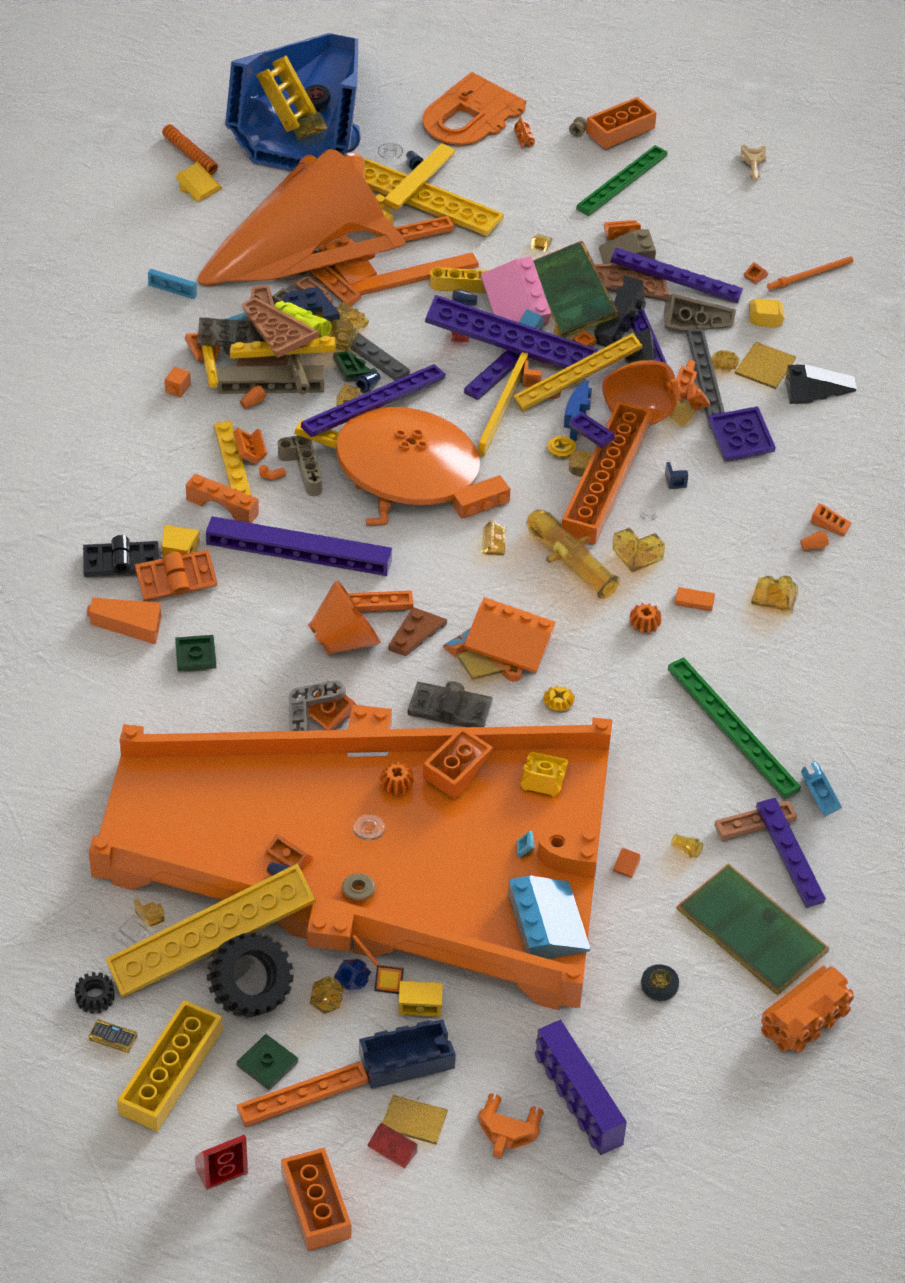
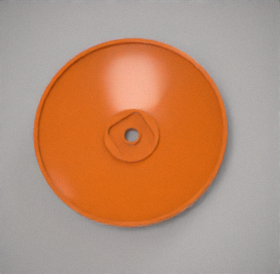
[336,407,480,505]

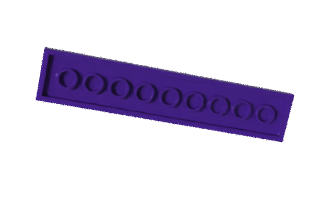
[425,295,599,369]

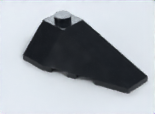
[785,364,857,404]

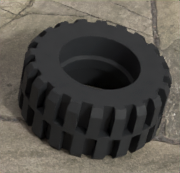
[207,932,294,1018]

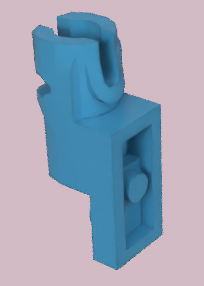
[801,763,842,817]

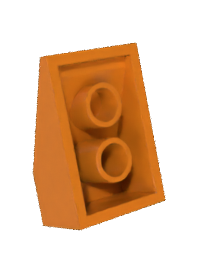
[319,235,377,285]
[423,727,493,799]

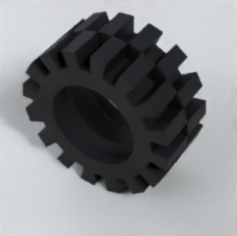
[75,972,115,1014]

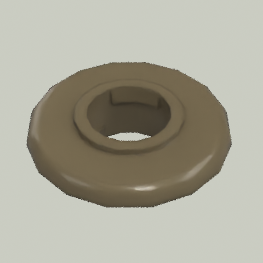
[342,873,375,901]

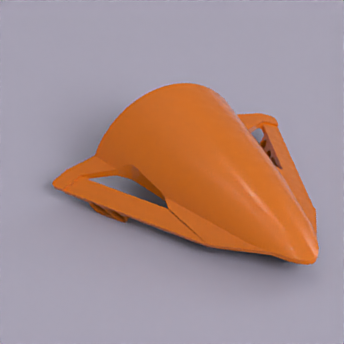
[198,149,405,286]

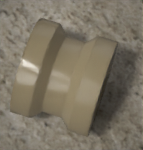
[569,117,587,137]

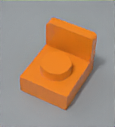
[687,383,710,411]

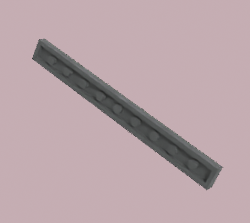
[286,285,410,381]

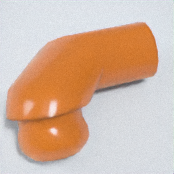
[258,465,286,480]

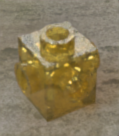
[309,976,344,1014]

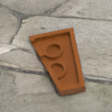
[388,607,447,656]

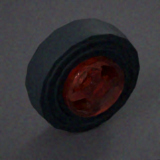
[305,84,331,110]

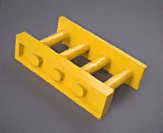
[256,56,317,132]

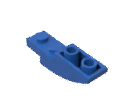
[563,380,592,441]

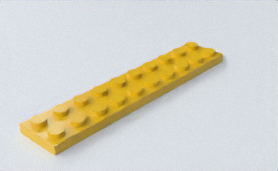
[364,158,504,236]
[105,863,316,998]

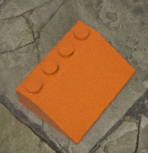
[463,597,556,673]

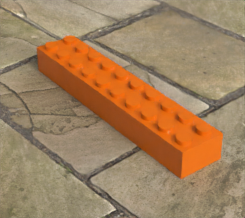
[561,401,652,544]

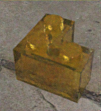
[612,527,665,572]

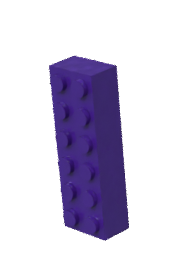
[535,1019,627,1155]

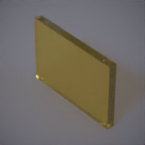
[457,651,517,680]
[381,1095,448,1145]

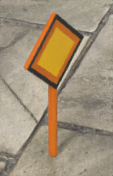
[352,935,404,994]

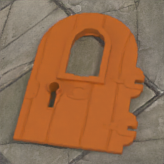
[422,72,527,145]

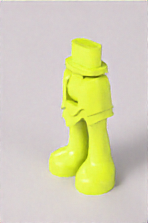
[274,301,332,337]

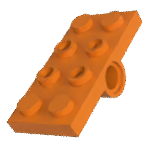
[135,549,218,601]

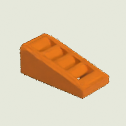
[811,503,852,536]

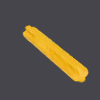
[201,339,218,388]

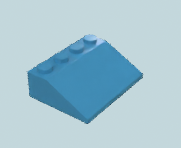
[508,876,590,959]

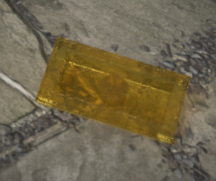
[482,520,506,556]

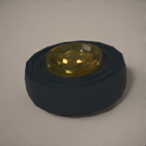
[641,964,679,1001]

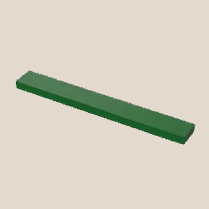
[576,145,668,216]

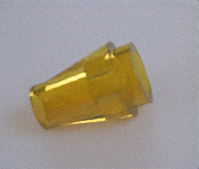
[671,834,703,858]

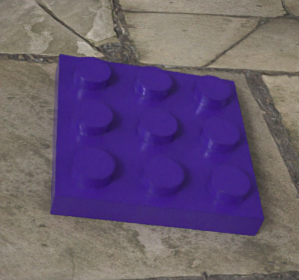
[707,406,776,461]

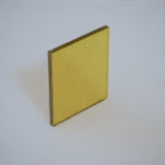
[735,342,796,389]

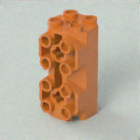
[761,966,854,1053]

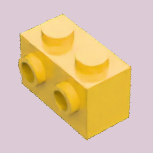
[398,980,443,1017]

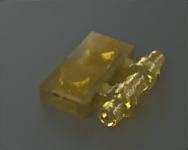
[293,112,328,140]

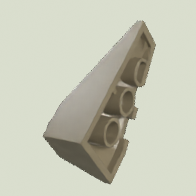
[663,293,736,331]

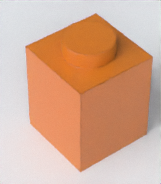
[164,366,191,397]

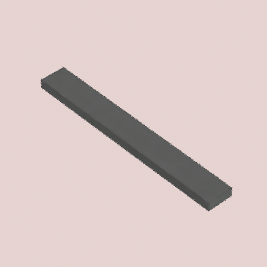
[686,329,725,429]

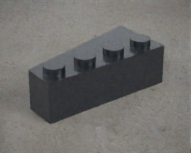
[594,275,646,347]

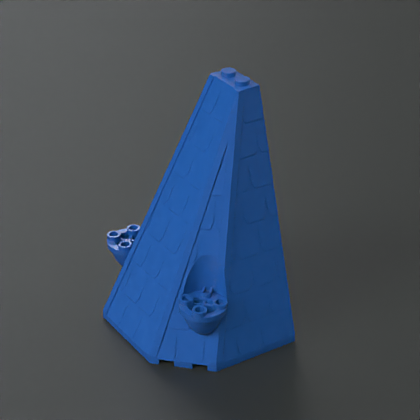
[225,33,361,171]

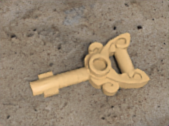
[741,145,767,181]

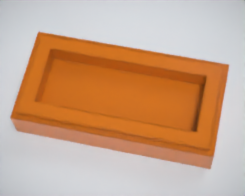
[675,587,715,611]

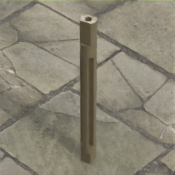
[288,354,310,395]

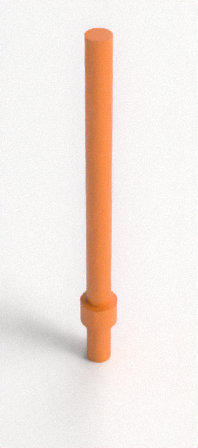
[767,256,853,290]

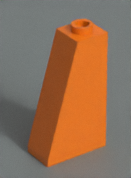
[87,597,162,644]

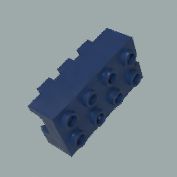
[359,1019,456,1089]

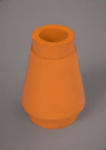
[240,385,267,409]
[800,531,829,550]

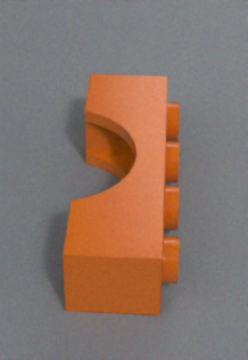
[185,474,259,523]

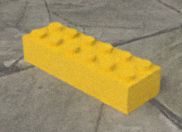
[117,1000,223,1132]

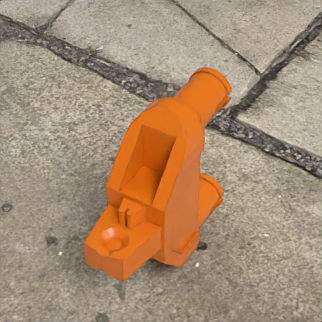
[477,1093,544,1159]

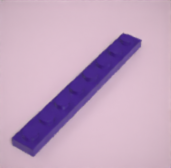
[610,247,743,303]

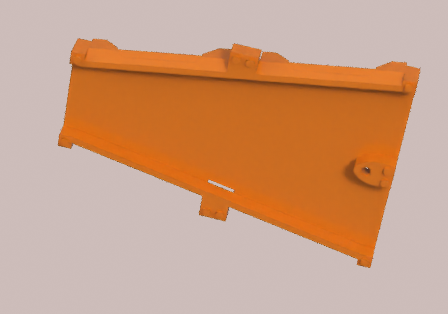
[89,704,613,1010]

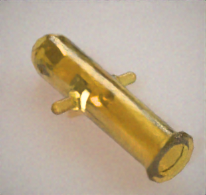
[526,509,620,599]

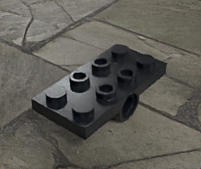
[83,535,159,577]

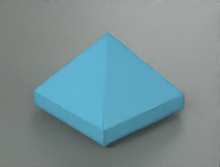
[517,831,535,858]

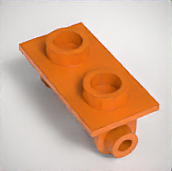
[514,116,535,148]

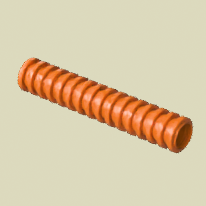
[162,124,218,175]

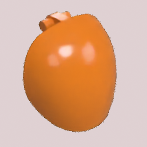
[602,360,681,425]

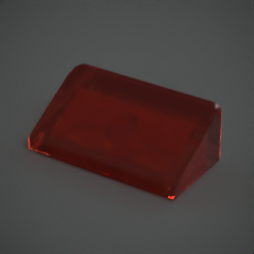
[368,1123,418,1169]

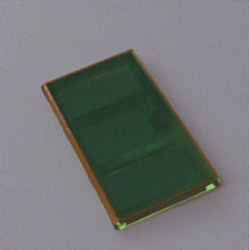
[533,241,619,338]
[676,863,829,996]

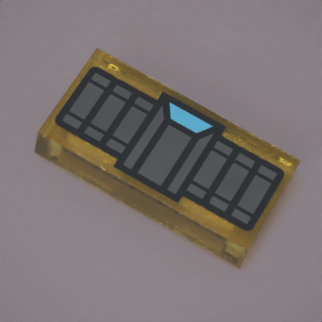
[88,1019,138,1053]

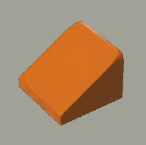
[743,262,768,284]
[613,848,641,878]

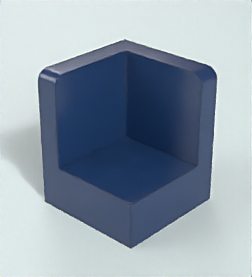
[665,462,689,489]

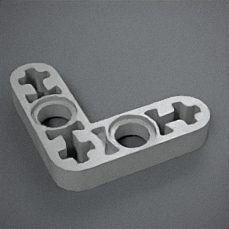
[289,681,346,731]

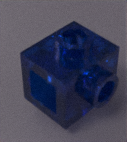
[333,958,371,991]

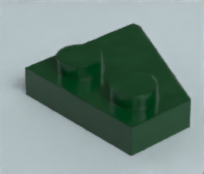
[333,351,377,380]

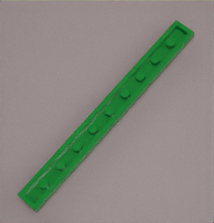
[667,657,801,799]

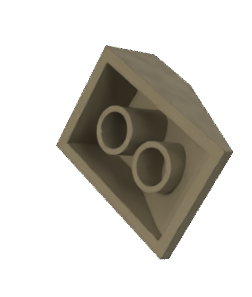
[599,229,656,264]

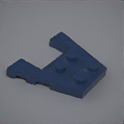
[282,287,340,321]

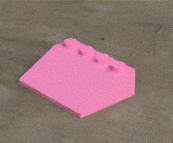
[481,256,551,325]

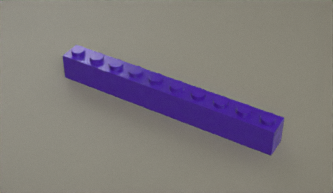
[206,516,392,576]

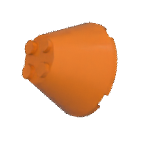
[307,580,381,656]

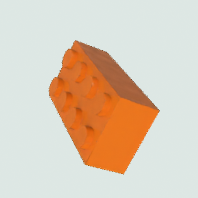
[586,97,657,149]
[281,1147,352,1251]

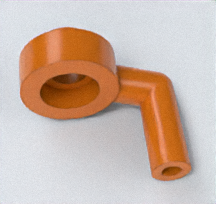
[366,497,391,526]

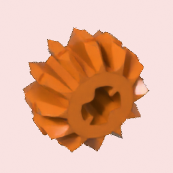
[630,602,662,634]
[380,761,414,796]

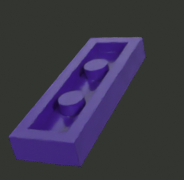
[569,412,615,448]

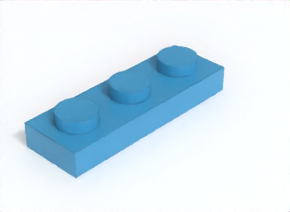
[148,269,197,299]

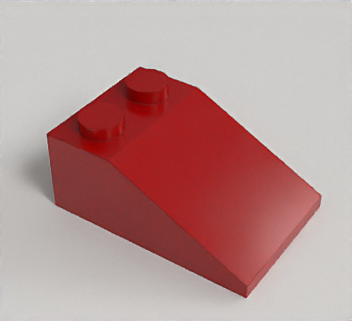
[195,1134,248,1190]

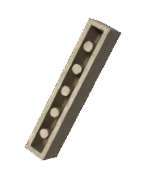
[218,365,324,394]

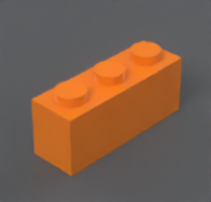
[451,475,511,519]

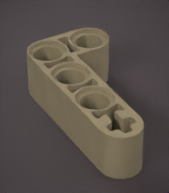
[278,435,322,496]

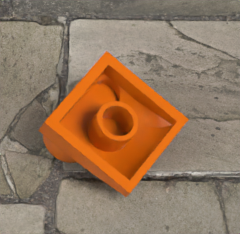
[309,681,357,730]

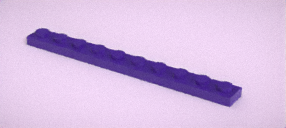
[300,364,446,437]

